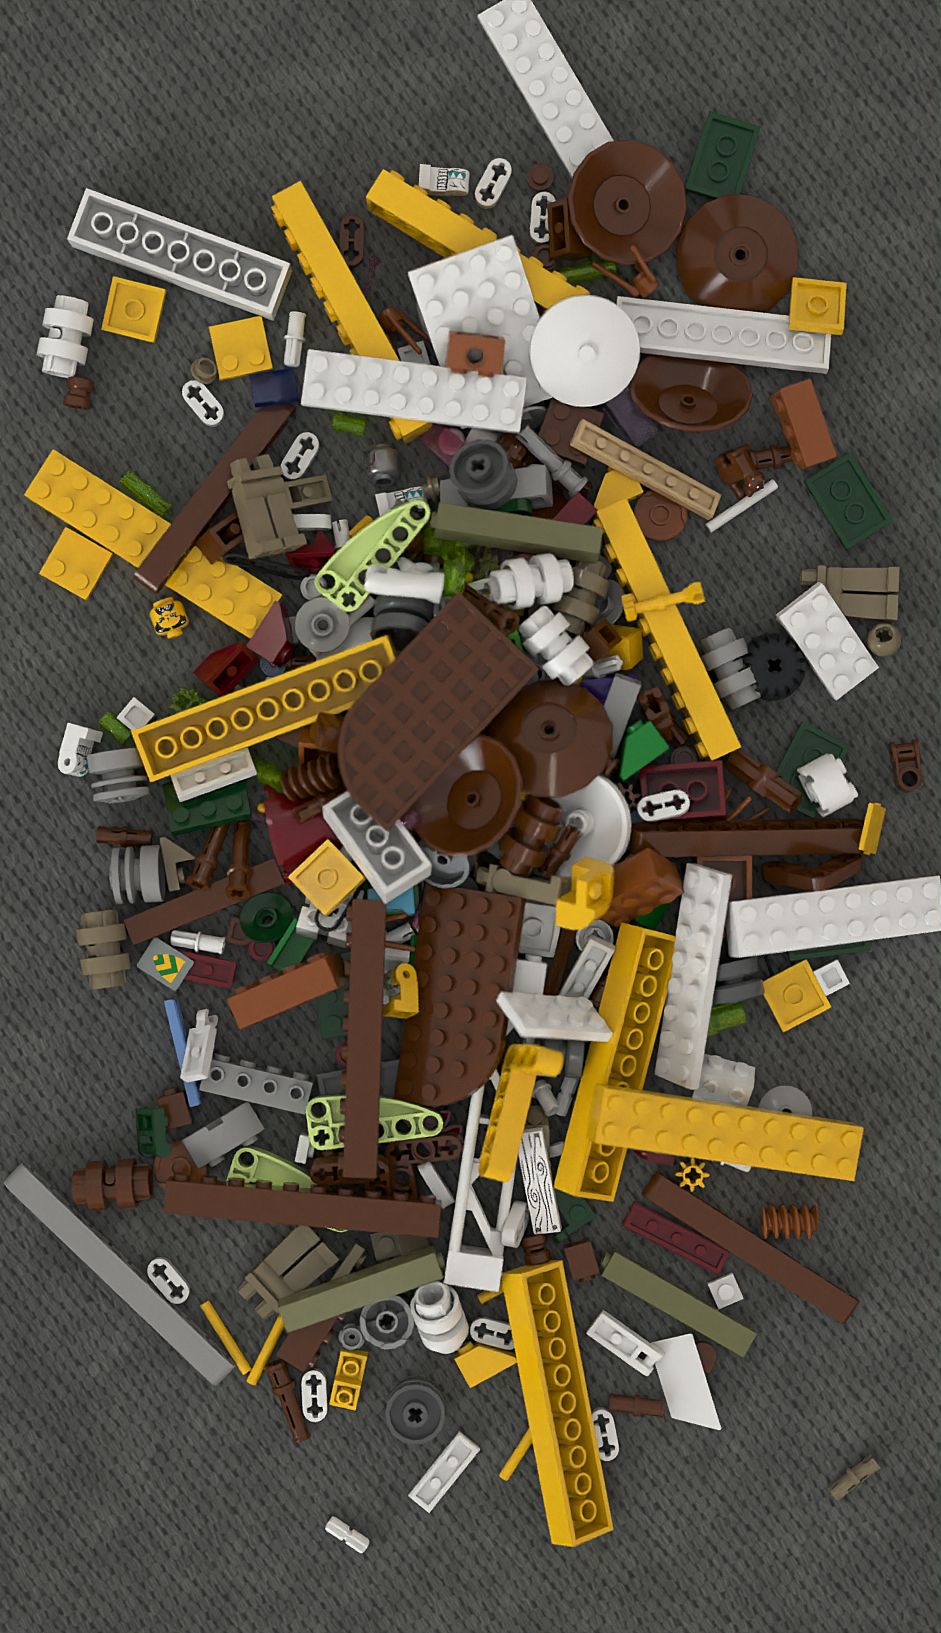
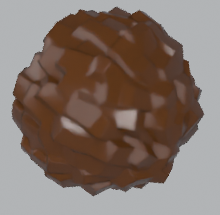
[496,433,535,469]

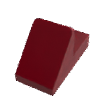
[285,531,336,573]

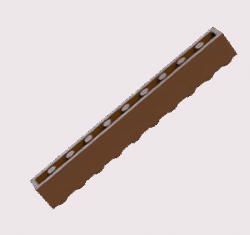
[338,899,387,1178]
[164,1173,442,1238]

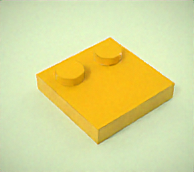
[101,276,167,343]
[788,277,846,335]
[209,316,273,381]
[39,527,114,601]
[288,839,366,917]
[763,959,831,1032]

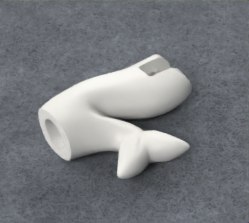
[365,557,444,603]

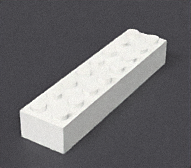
[67,188,292,321]
[725,876,941,957]

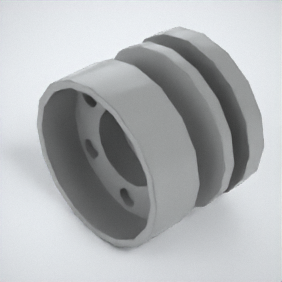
[87,748,150,804]
[109,845,166,904]

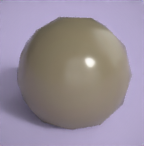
[867,623,902,657]

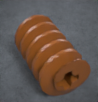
[760,1204,818,1240]

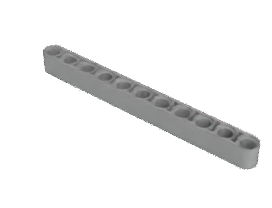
[3,1161,236,1386]

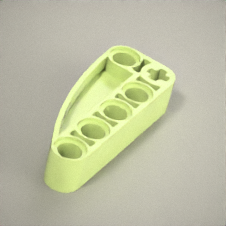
[315,499,430,612]
[306,1094,443,1150]
[226,1145,347,1232]

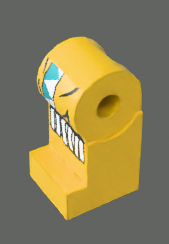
[383,963,419,1019]

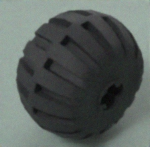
[738,633,806,701]

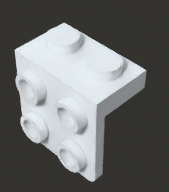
[692,1054,755,1106]

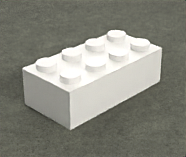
[323,791,432,904]

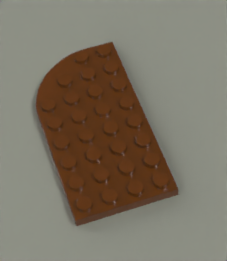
[338,592,539,831]
[394,883,526,1106]

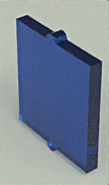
[249,368,299,408]

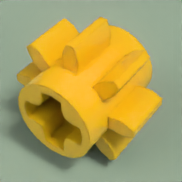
[675,1157,709,1192]

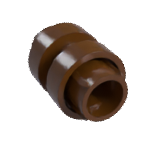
[498,795,563,876]
[72,1158,154,1211]

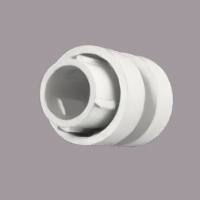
[37,295,94,378]
[489,553,573,610]
[518,606,593,686]
[410,1281,469,1354]

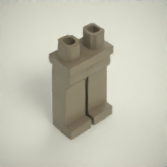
[227,454,307,560]
[799,565,900,622]
[476,864,571,905]
[237,1225,340,1319]

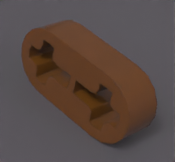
[339,215,365,268]

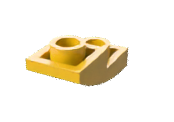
[329,1347,368,1411]

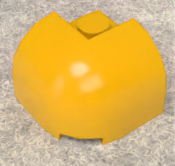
[556,857,614,930]

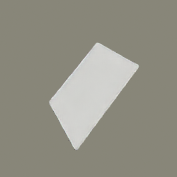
[651,1334,721,1430]

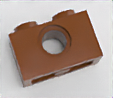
[445,330,505,377]

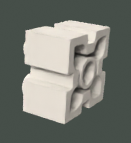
[296,889,364,948]

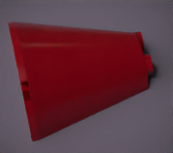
[264,779,344,885]

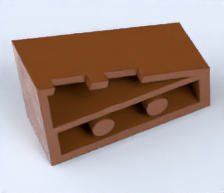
[769,378,837,471]

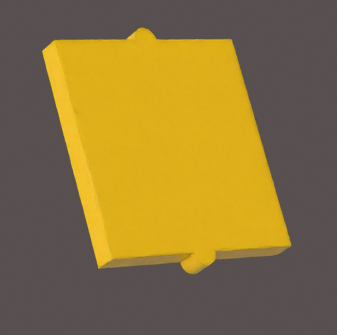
[859,802,886,855]

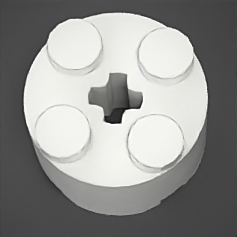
[797,753,858,817]

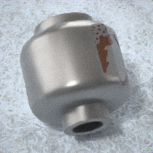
[365,444,401,487]

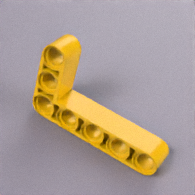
[478,1044,563,1183]

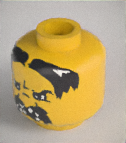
[149,597,189,639]

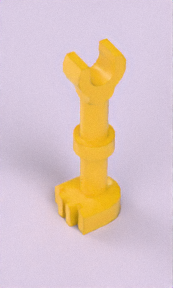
[621,582,705,622]

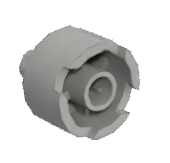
[360,1293,415,1350]

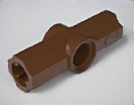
[725,749,804,814]

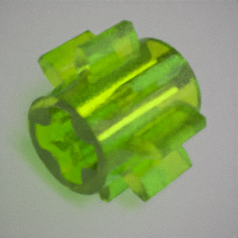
[169,686,204,714]

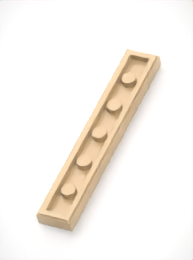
[570,419,721,520]

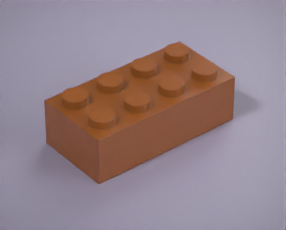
[227,951,350,1030]

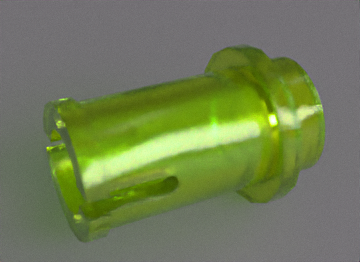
[331,412,366,437]
[98,711,132,745]

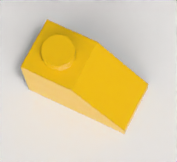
[593,467,643,518]
[582,624,643,670]
[454,1341,517,1388]

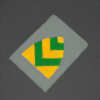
[137,937,194,992]

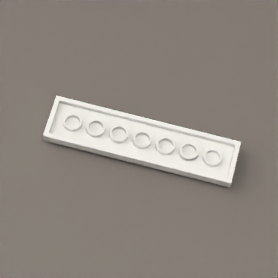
[477,0,614,178]
[616,296,831,374]
[301,349,527,434]
[654,863,732,1090]

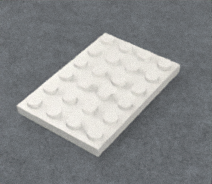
[408,235,553,429]

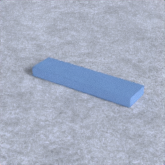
[164,998,203,1107]

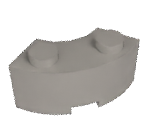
[182,1101,264,1168]

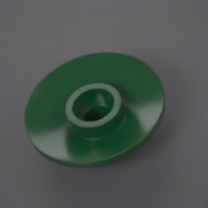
[239,893,293,943]

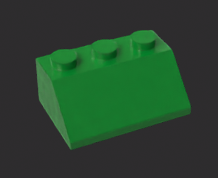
[614,720,669,780]

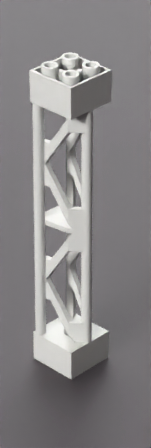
[444,954,547,1292]

